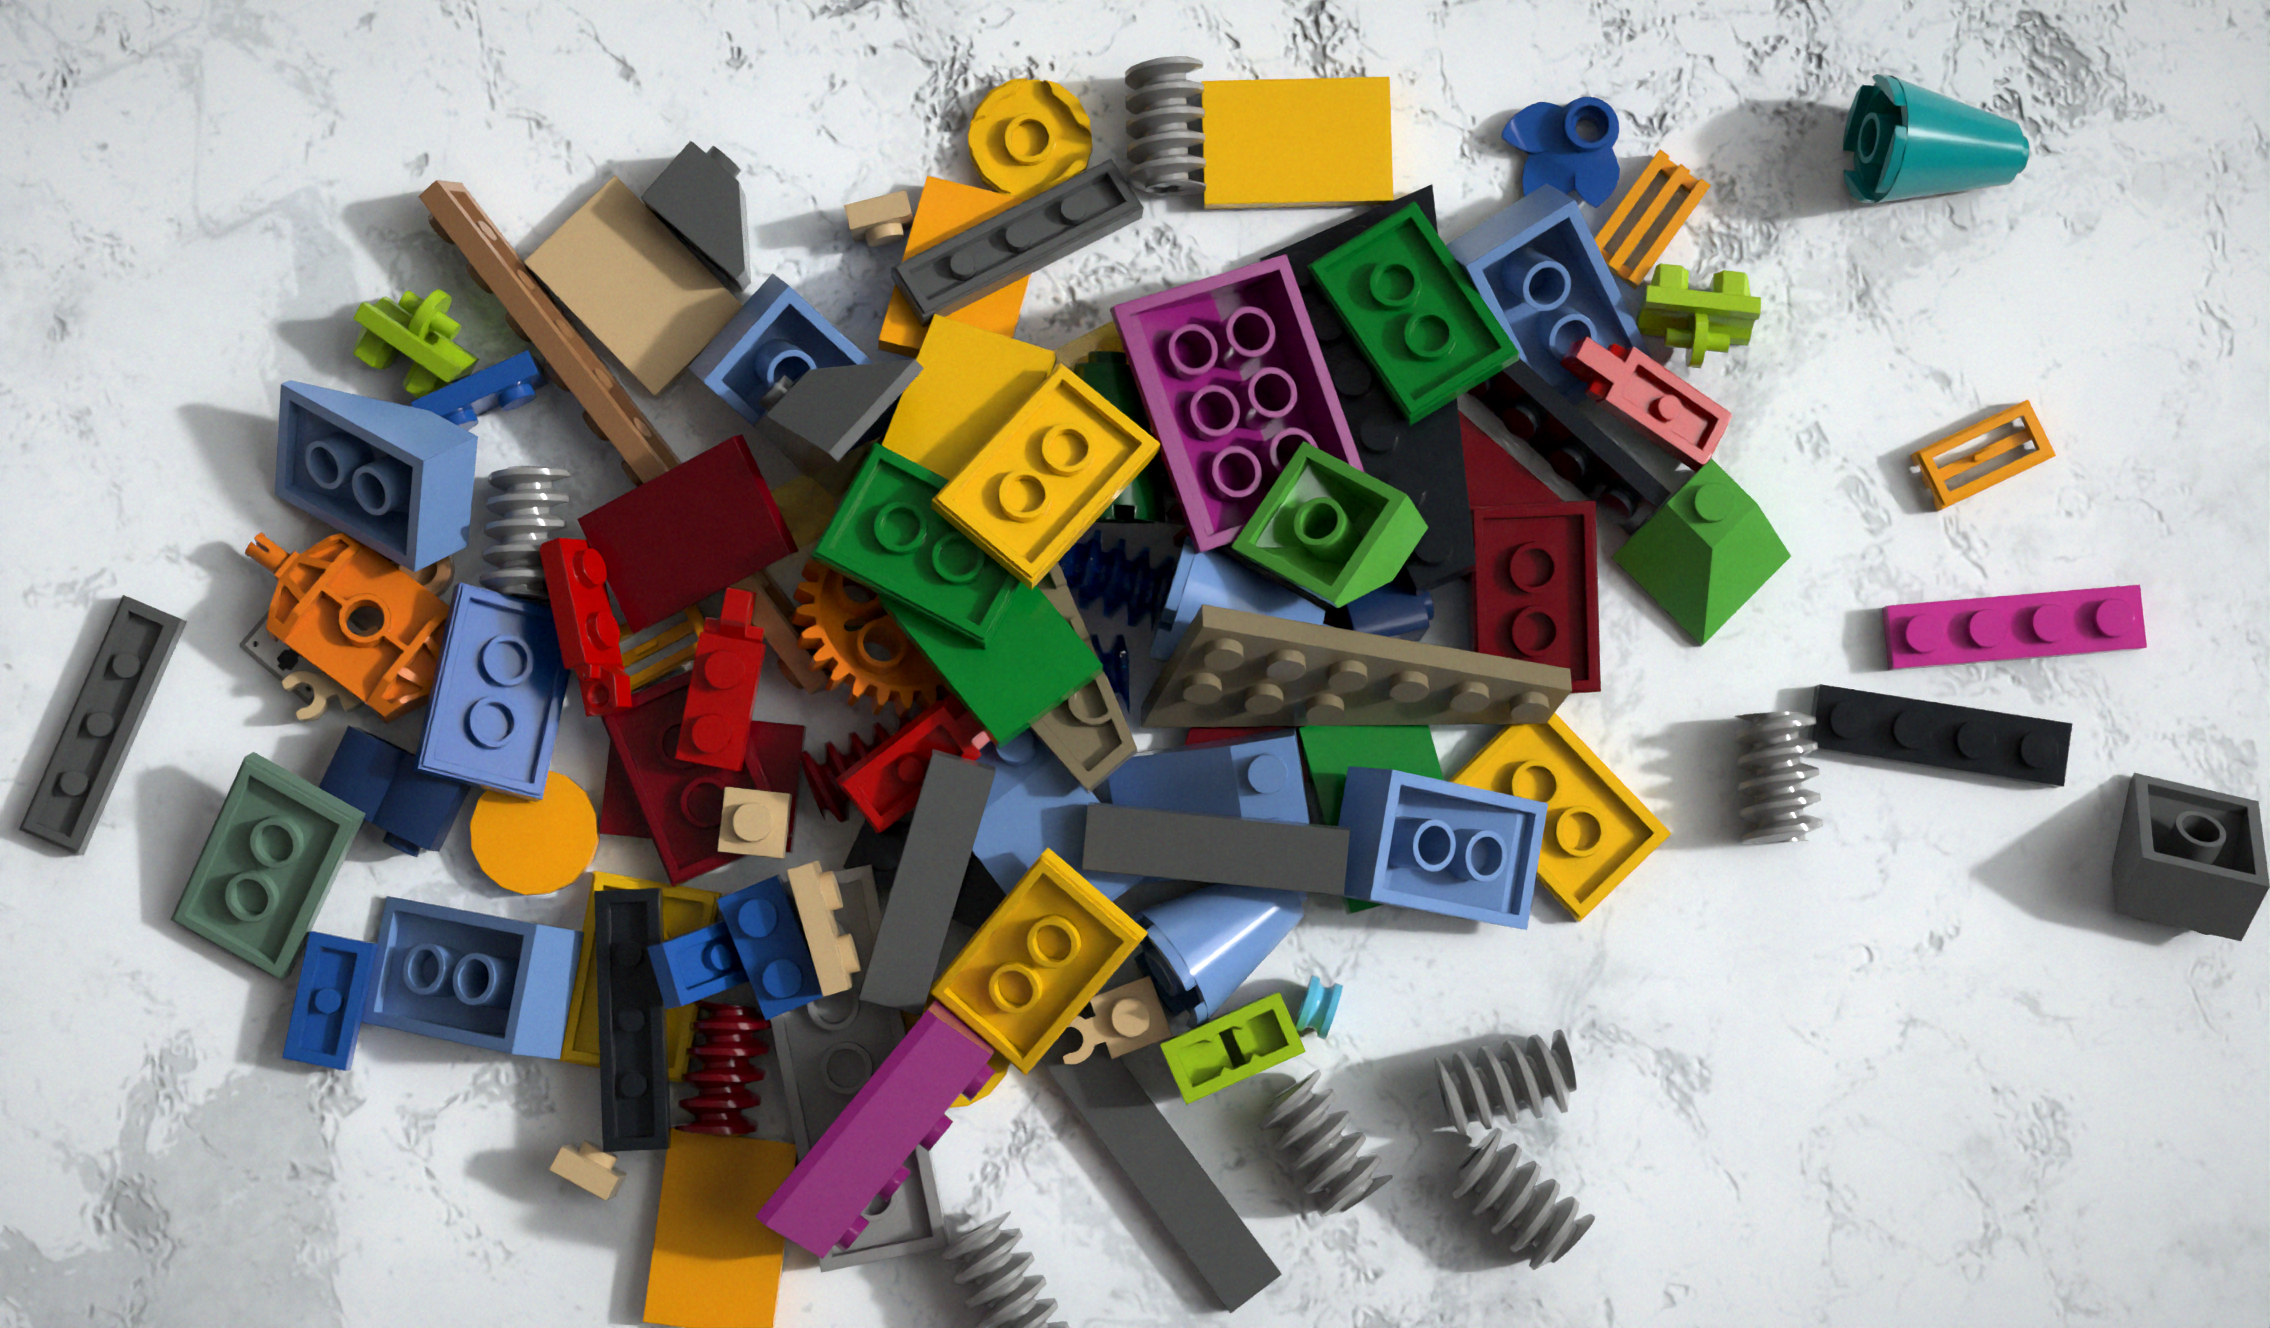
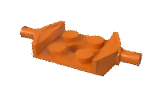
[245,532,450,724]

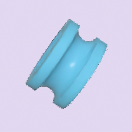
[1295,975,1343,1039]

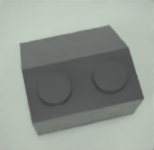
[2112,773,2270,941]

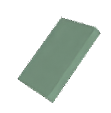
[170,752,366,981]

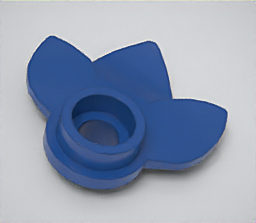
[1501,97,1620,208]

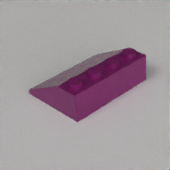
[1110,254,1365,554]

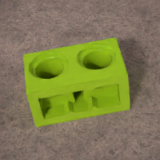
[1159,991,1306,1105]

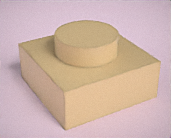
[844,190,914,247]
[718,787,792,859]
[549,1140,627,1201]

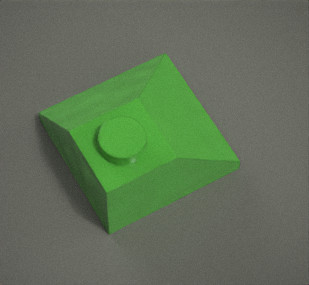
[1231,441,1428,608]
[1611,458,1791,646]

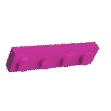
[1882,584,2147,671]

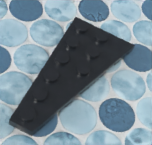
[1260,184,1476,596]

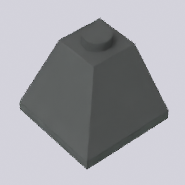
[753,359,924,478]

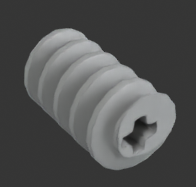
[1125,56,1206,196]
[479,466,571,601]
[1734,712,1823,844]
[1434,1029,1577,1135]
[1258,1069,1393,1217]
[1452,1128,1595,1270]
[941,1211,1070,1328]

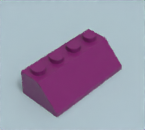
[755,1000,995,1259]

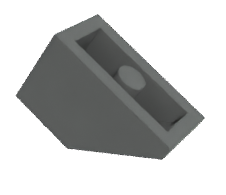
[641,141,751,291]

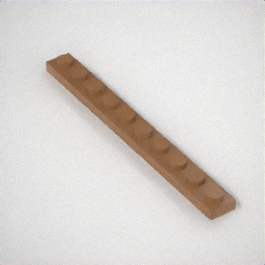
[418,180,832,695]

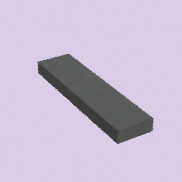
[891,159,1144,328]
[19,595,187,855]
[859,749,996,1016]
[1082,802,1350,896]

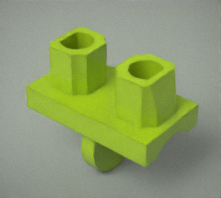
[1636,263,1761,368]
[353,289,479,399]

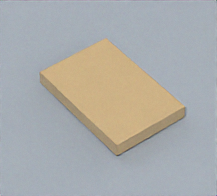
[524,175,743,399]

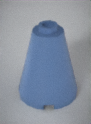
[1148,534,1332,662]
[1130,883,1307,1029]

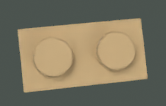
[787,860,861,997]

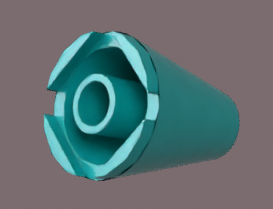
[1843,74,2029,203]

